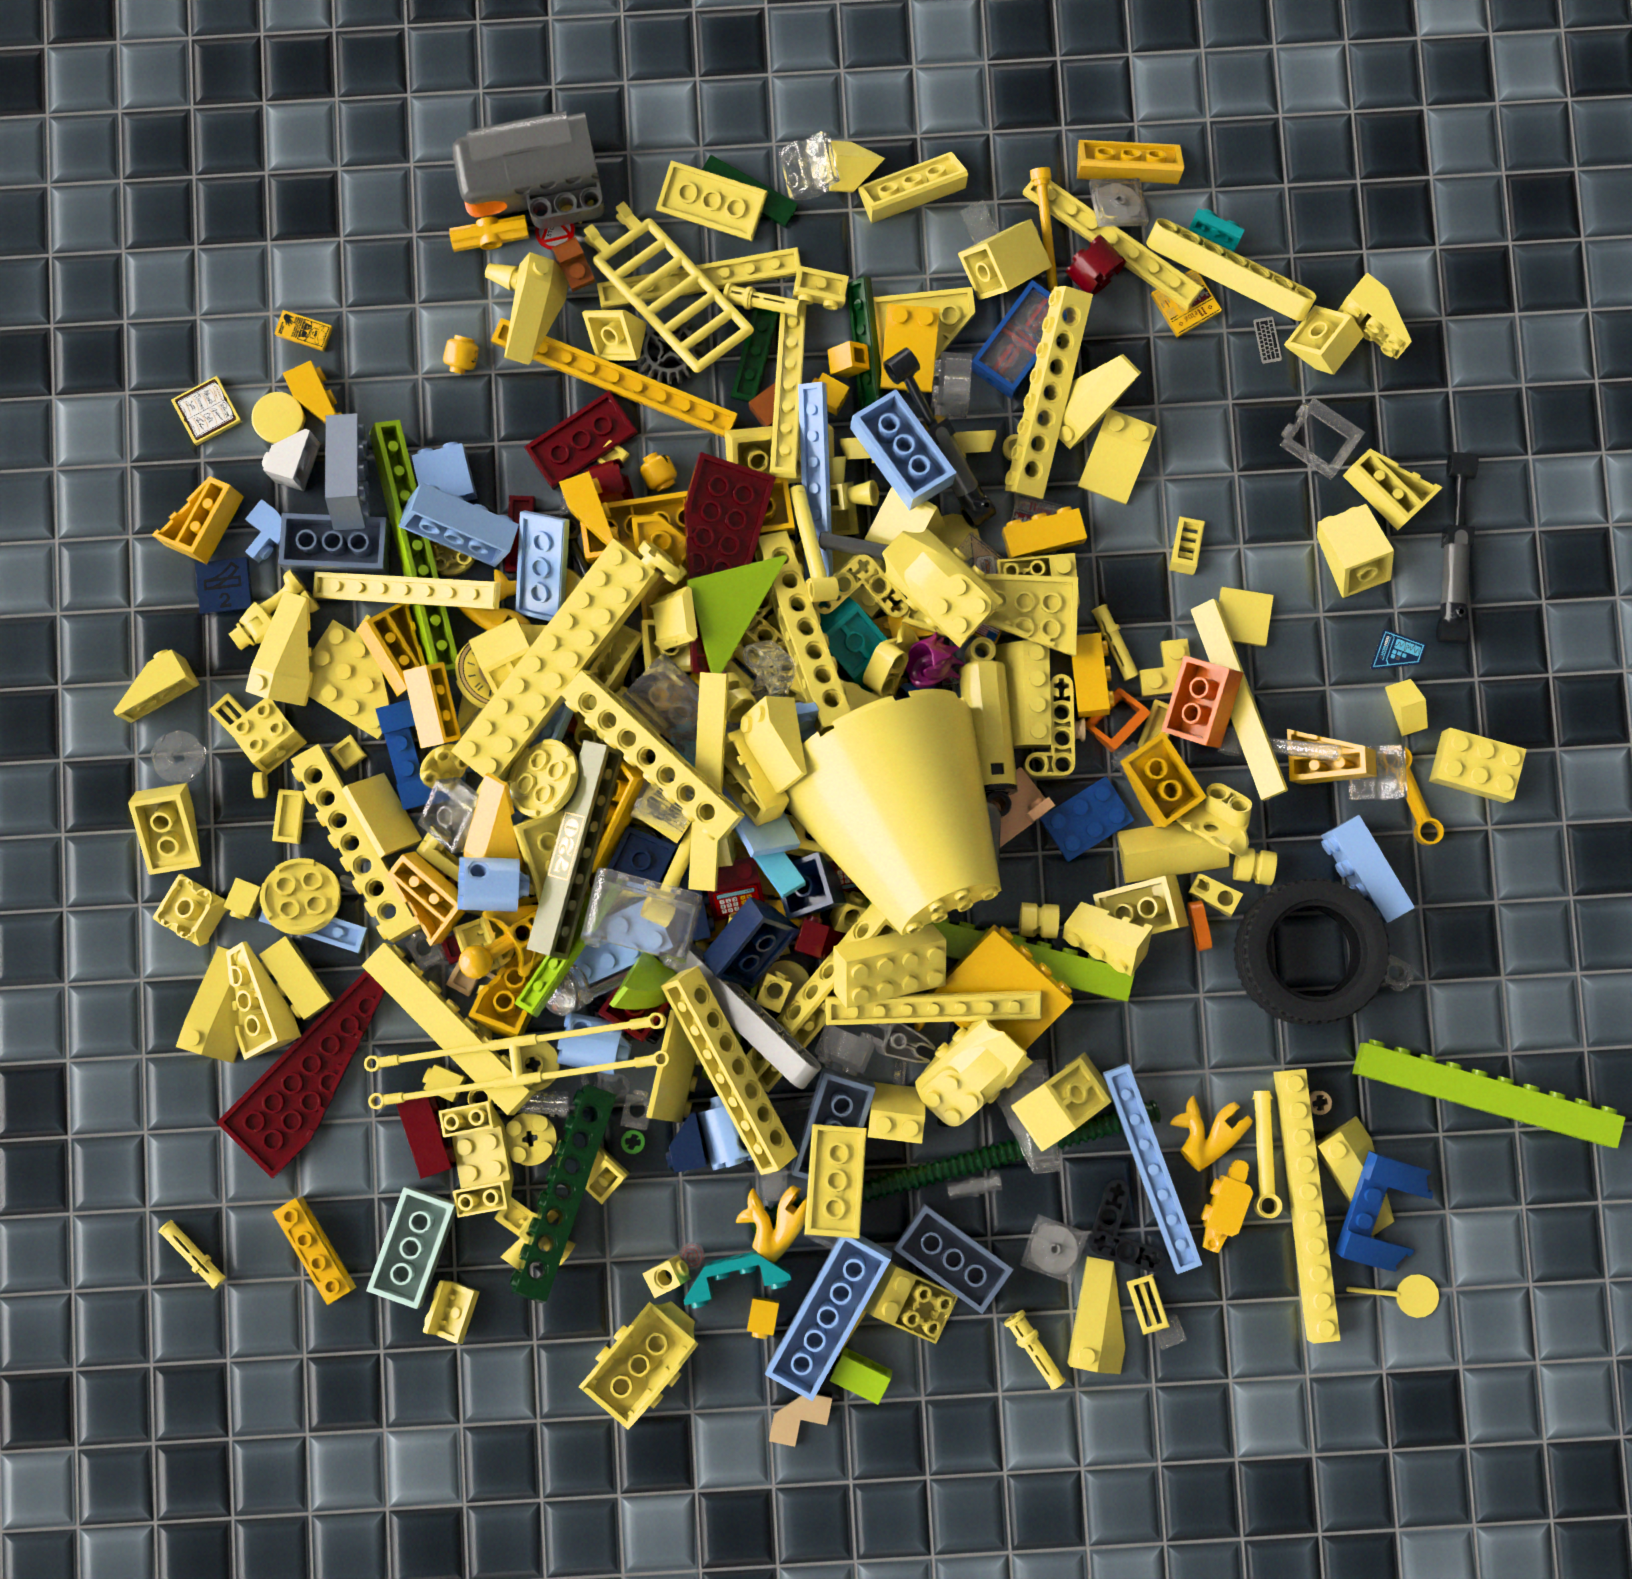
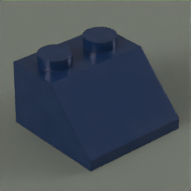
[780,852,847,920]
[666,1112,709,1173]

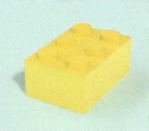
[1429,728,1527,803]

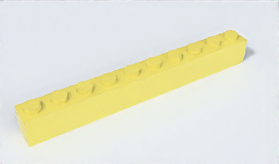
[1273,1069,1341,1344]

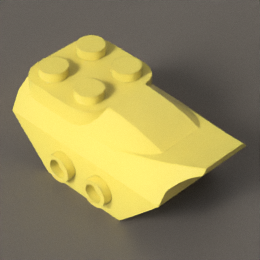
[882,528,1003,648]
[915,1019,1033,1126]
[579,1301,698,1429]

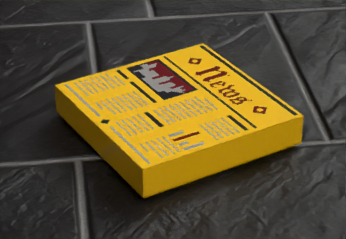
[1151,269,1222,338]

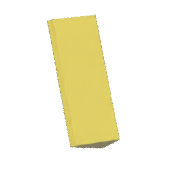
[858,152,968,224]
[1116,822,1229,883]

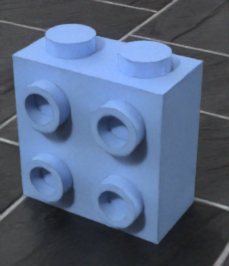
[411,442,478,501]

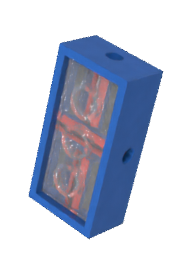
[970,280,1067,399]

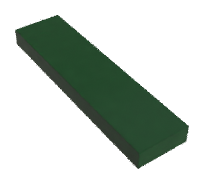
[701,155,798,228]
[731,307,780,403]

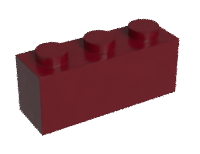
[396,1096,457,1179]

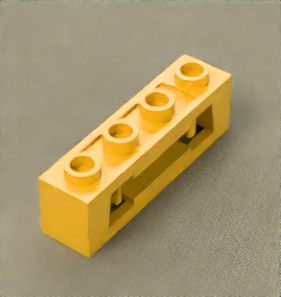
[272,1196,357,1305]

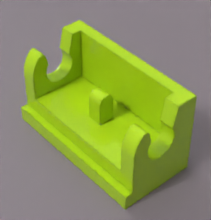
[830,1347,893,1405]

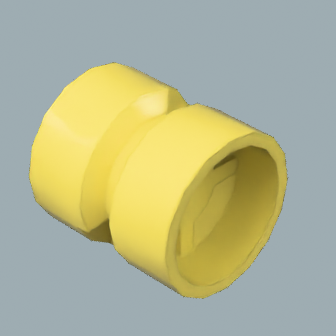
[725,672,757,723]
[1233,848,1277,886]
[1019,902,1059,939]

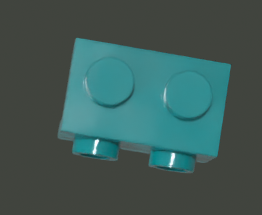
[1188,208,1245,252]

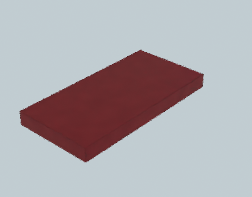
[524,390,638,490]

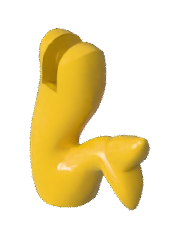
[458,569,531,631]
[1170,1095,1253,1171]
[736,1185,807,1262]

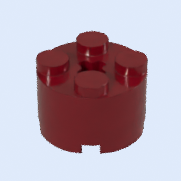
[1065,234,1127,296]
[584,458,635,503]

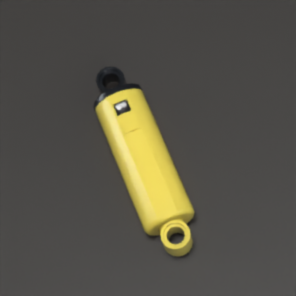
[959,637,1018,818]

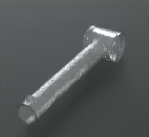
[1218,726,1342,761]

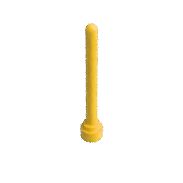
[1030,167,1058,292]

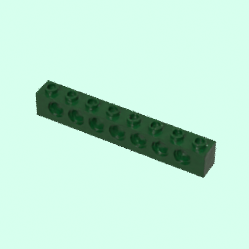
[510,1084,617,1303]

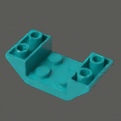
[805,589,888,692]
[684,1250,792,1308]

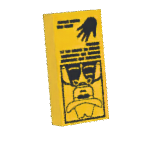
[274,310,333,352]

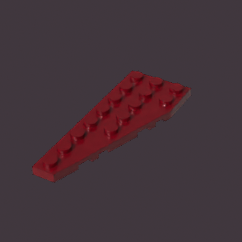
[684,452,776,676]
[216,970,386,1179]

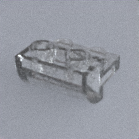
[778,131,840,200]
[1348,744,1407,801]

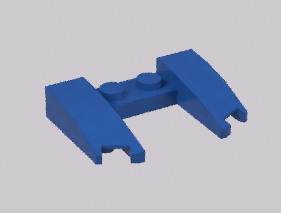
[375,700,474,810]
[1334,1151,1433,1272]

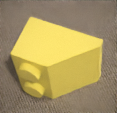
[1284,305,1364,375]

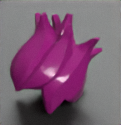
[905,632,964,689]

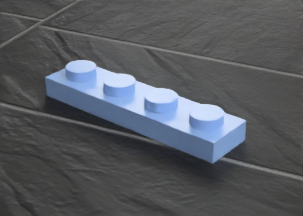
[258,910,369,953]

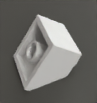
[262,429,321,491]

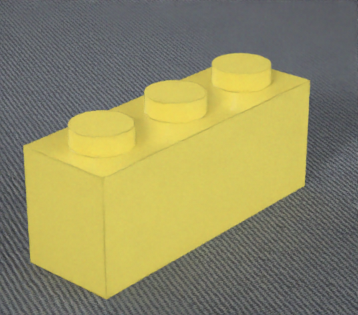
[259,936,335,1020]

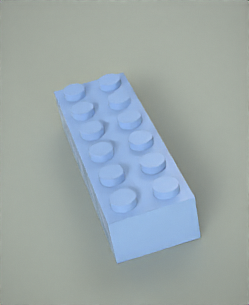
[765,1235,892,1401]

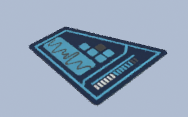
[1370,629,1426,669]

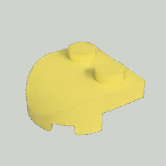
[453,916,517,971]

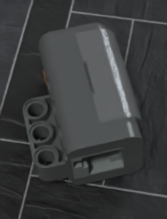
[452,111,605,229]

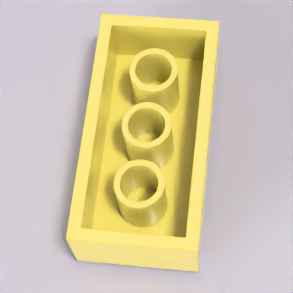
[833,924,946,1009]

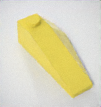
[504,252,568,365]
[1058,354,1141,449]
[1315,1116,1395,1236]

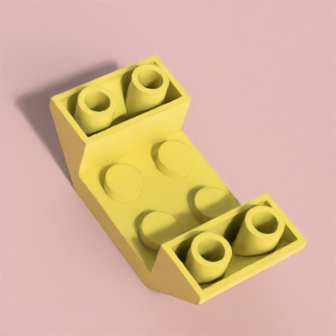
[469,617,530,694]
[1011,1052,1112,1151]
[439,1101,514,1218]

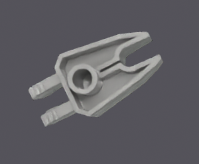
[860,1023,935,1063]

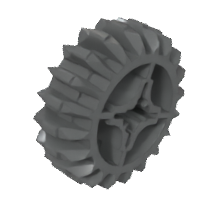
[637,315,705,386]

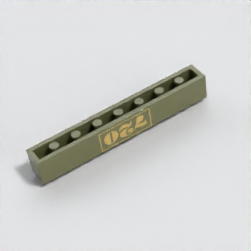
[526,740,624,960]

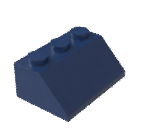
[702,897,800,989]

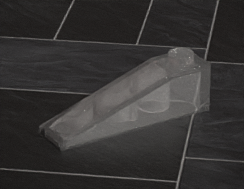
[996,1059,1061,1174]

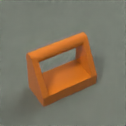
[1085,687,1151,753]

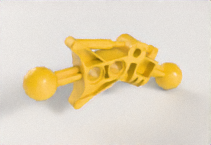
[459,888,592,979]

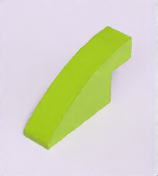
[609,951,677,1010]

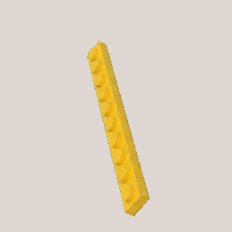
[491,318,738,438]

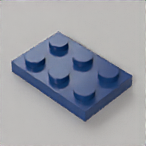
[1039,776,1134,862]

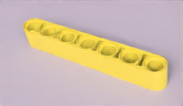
[1146,218,1316,321]

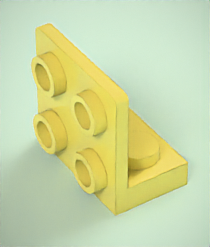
[228,698,307,774]

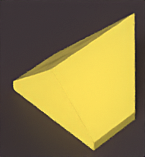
[826,140,885,193]
[585,1146,630,1204]

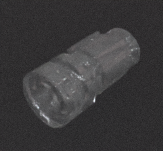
[518,1090,570,1118]

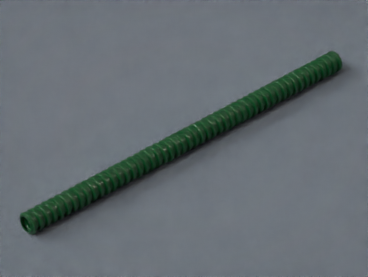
[750,1100,1161,1234]

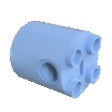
[457,857,530,912]
[557,1012,632,1075]
[697,1096,753,1170]

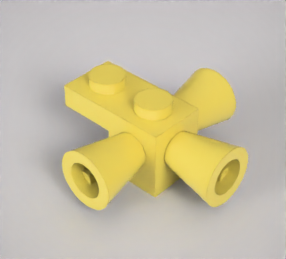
[829,456,879,536]
[494,1196,576,1270]

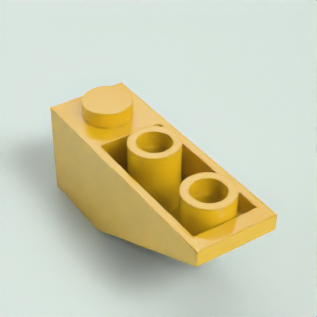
[283,360,342,424]
[559,471,620,546]

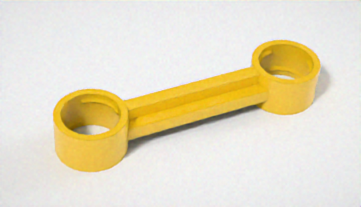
[1382,745,1444,846]

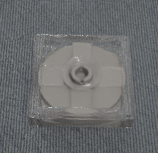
[1089,178,1149,227]
[1020,1214,1089,1284]

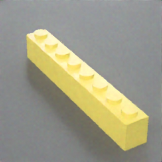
[362,943,536,1115]

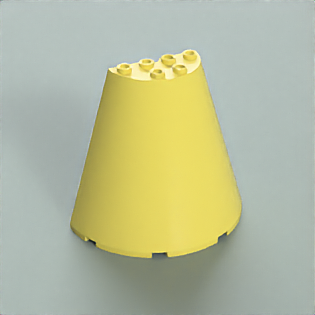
[785,689,1002,935]

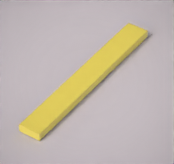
[1023,180,1203,310]
[597,247,801,310]
[770,304,807,478]
[313,572,501,609]
[1191,599,1288,801]
[689,672,729,891]
[825,990,1042,1025]

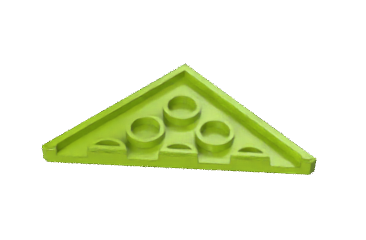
[686,555,787,673]

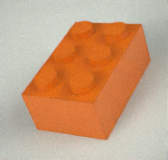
[1161,655,1244,748]

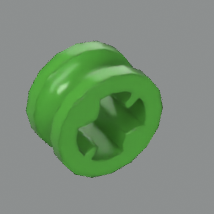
[621,1130,645,1154]

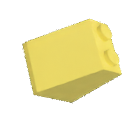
[958,219,1052,300]
[864,487,945,545]
[1317,504,1394,598]
[867,1082,925,1144]

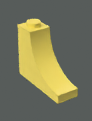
[588,625,642,710]

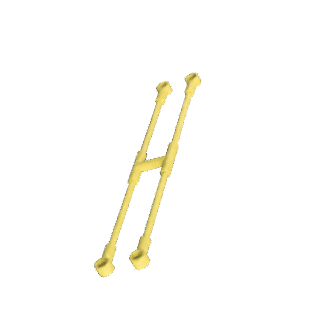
[364,1013,671,1109]

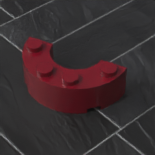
[794,915,847,961]

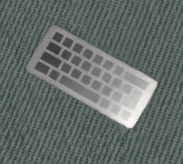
[1253,317,1282,364]

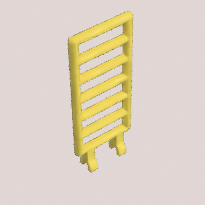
[584,201,754,373]

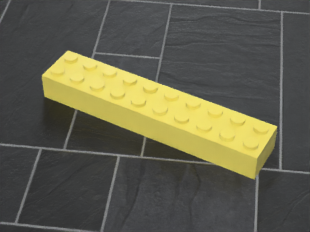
[451,539,661,781]

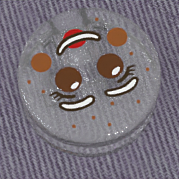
[545,964,590,1016]

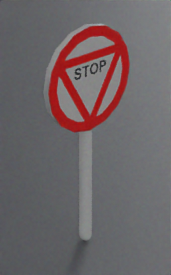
[535,215,587,251]

